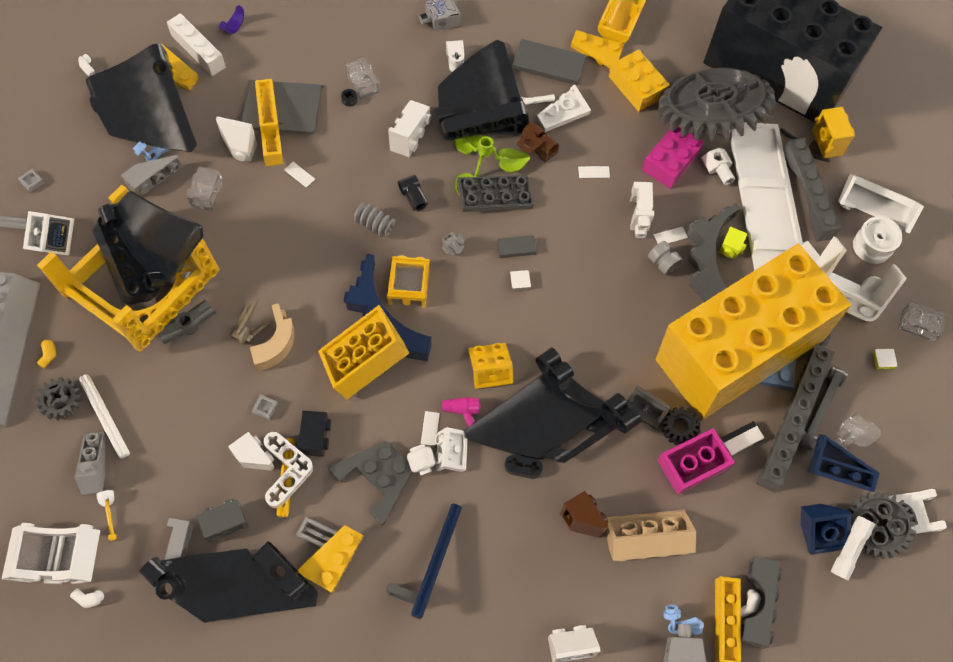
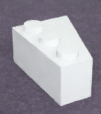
[388,100,432,157]

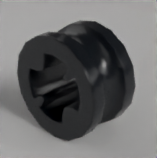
[341,89,357,107]

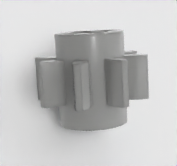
[441,232,465,255]

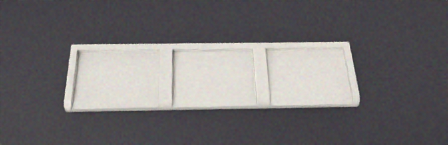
[730,122,803,271]

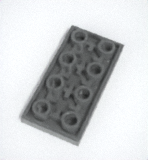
[512,39,587,85]
[457,175,534,212]

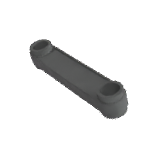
[799,366,848,451]

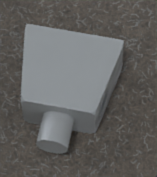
[663,624,706,662]

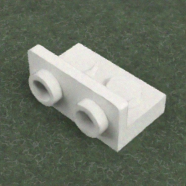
[435,427,467,472]

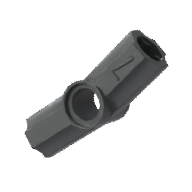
[158,299,216,344]

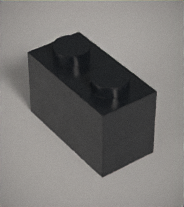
[298,411,331,457]

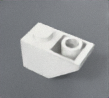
[228,432,275,471]

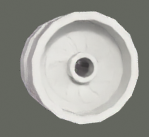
[853,216,902,264]

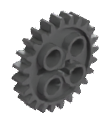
[848,491,917,559]

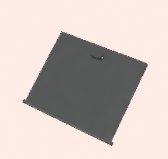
[242,80,324,134]

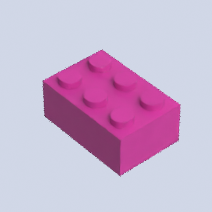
[642,126,704,189]
[657,428,735,495]

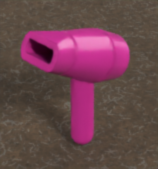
[442,397,481,427]

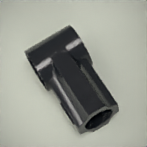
[398,175,428,211]

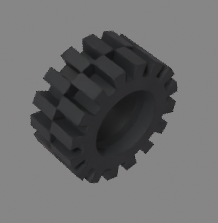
[662,407,700,445]

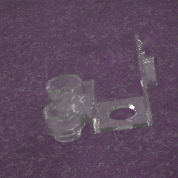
[834,413,881,449]

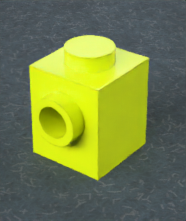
[718,226,747,260]

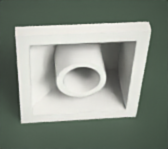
[216,117,258,162]

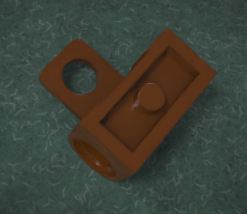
[517,122,559,163]

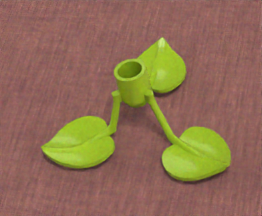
[455,135,530,195]

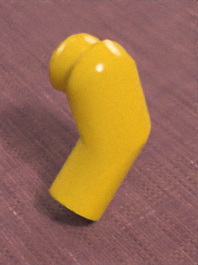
[37,340,56,369]

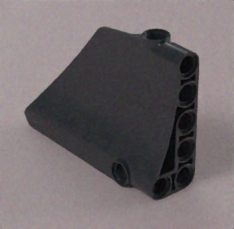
[436,40,529,140]
[85,44,197,152]
[92,191,203,304]

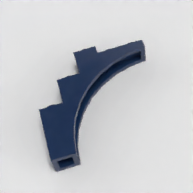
[344,254,432,362]

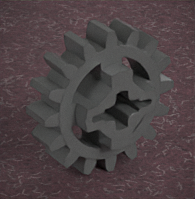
[35,377,82,421]

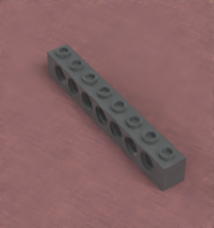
[756,344,835,493]

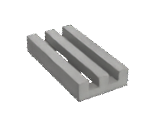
[296,517,338,548]

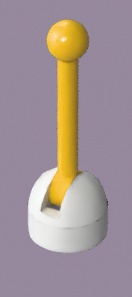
[96,490,117,541]

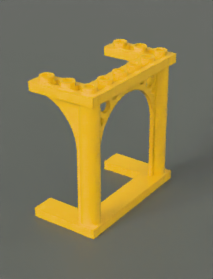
[37,185,220,352]

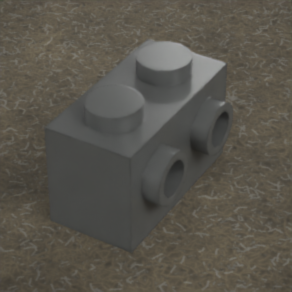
[197,499,248,543]

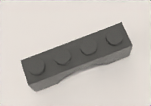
[741,556,782,649]

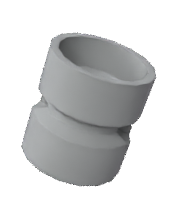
[647,241,683,276]

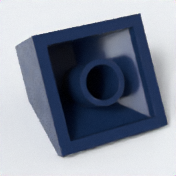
[801,504,851,555]

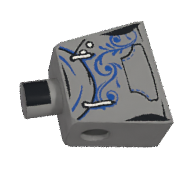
[419,0,461,31]

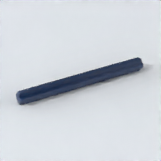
[411,503,462,619]

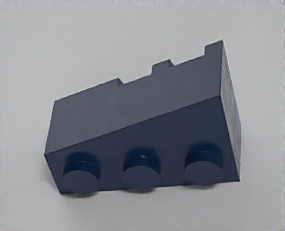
[808,434,880,492]

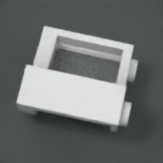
[2,523,100,584]

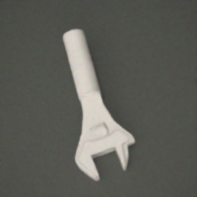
[521,94,555,106]

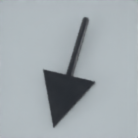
[780,128,830,162]

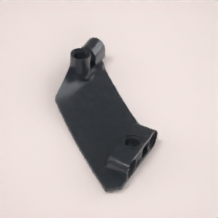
[139,541,318,623]

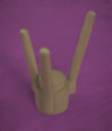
[231,298,269,344]

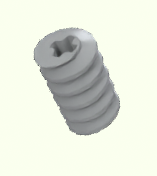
[354,202,396,237]

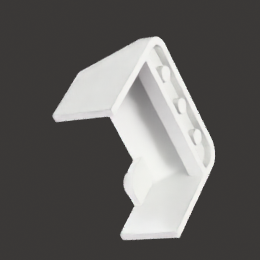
[838,173,924,234]
[816,237,907,322]

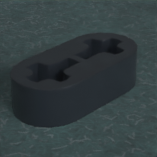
[505,455,543,479]

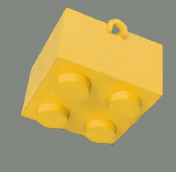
[811,107,855,158]

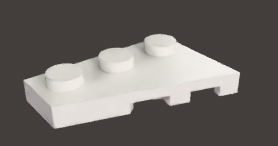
[537,84,591,132]

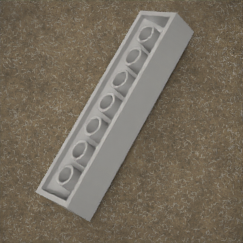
[0,272,41,427]

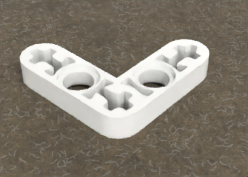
[264,432,313,508]

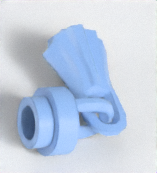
[132,141,170,162]
[663,605,704,635]

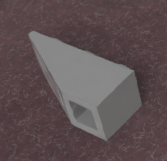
[121,155,182,196]
[75,432,105,495]

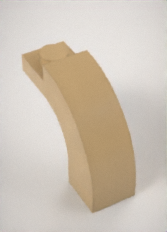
[250,303,295,372]

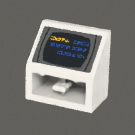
[23,211,74,255]

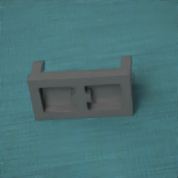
[627,385,671,430]

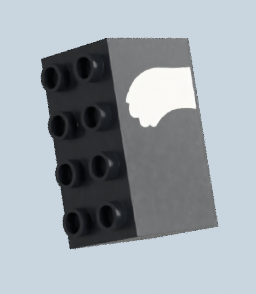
[703,0,883,123]

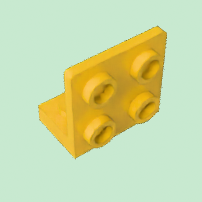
[468,343,513,389]

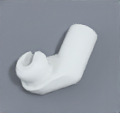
[78,54,96,76]
[70,588,104,608]
[741,589,761,619]

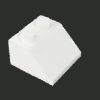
[548,625,601,662]

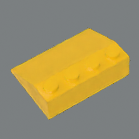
[318,305,409,400]

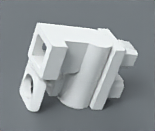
[630,182,654,238]

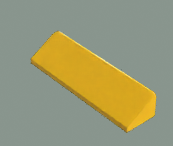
[715,576,741,662]

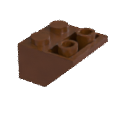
[560,491,609,538]

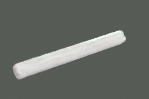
[79,374,130,459]

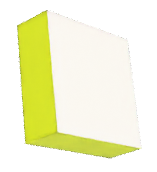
[873,349,897,369]

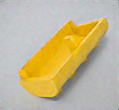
[598,0,646,43]

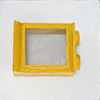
[387,255,430,308]

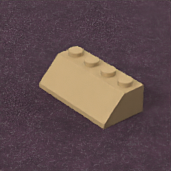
[606,510,696,561]

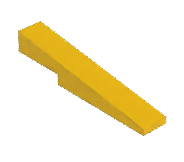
[255,79,284,166]

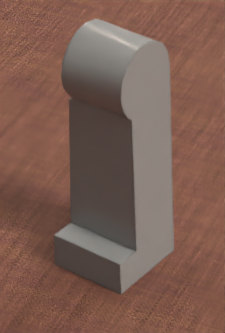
[165,518,194,559]

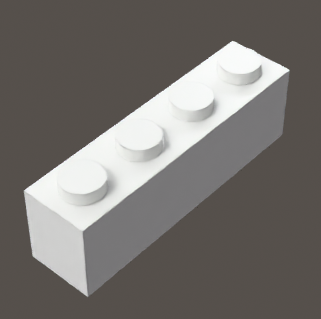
[167,13,226,76]

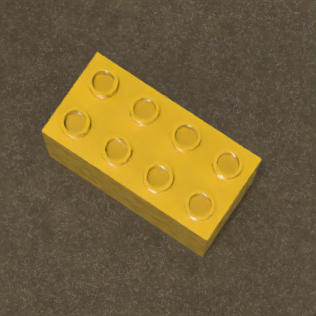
[655,243,852,421]

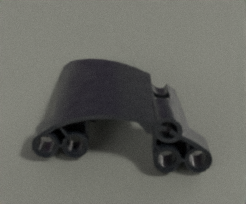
[464,347,642,463]

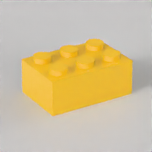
[609,49,670,112]

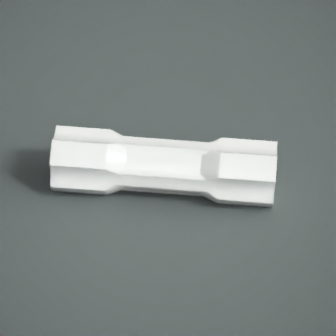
[830,516,876,581]

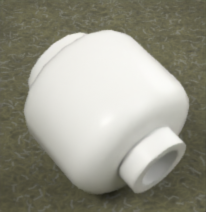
[407,444,436,475]

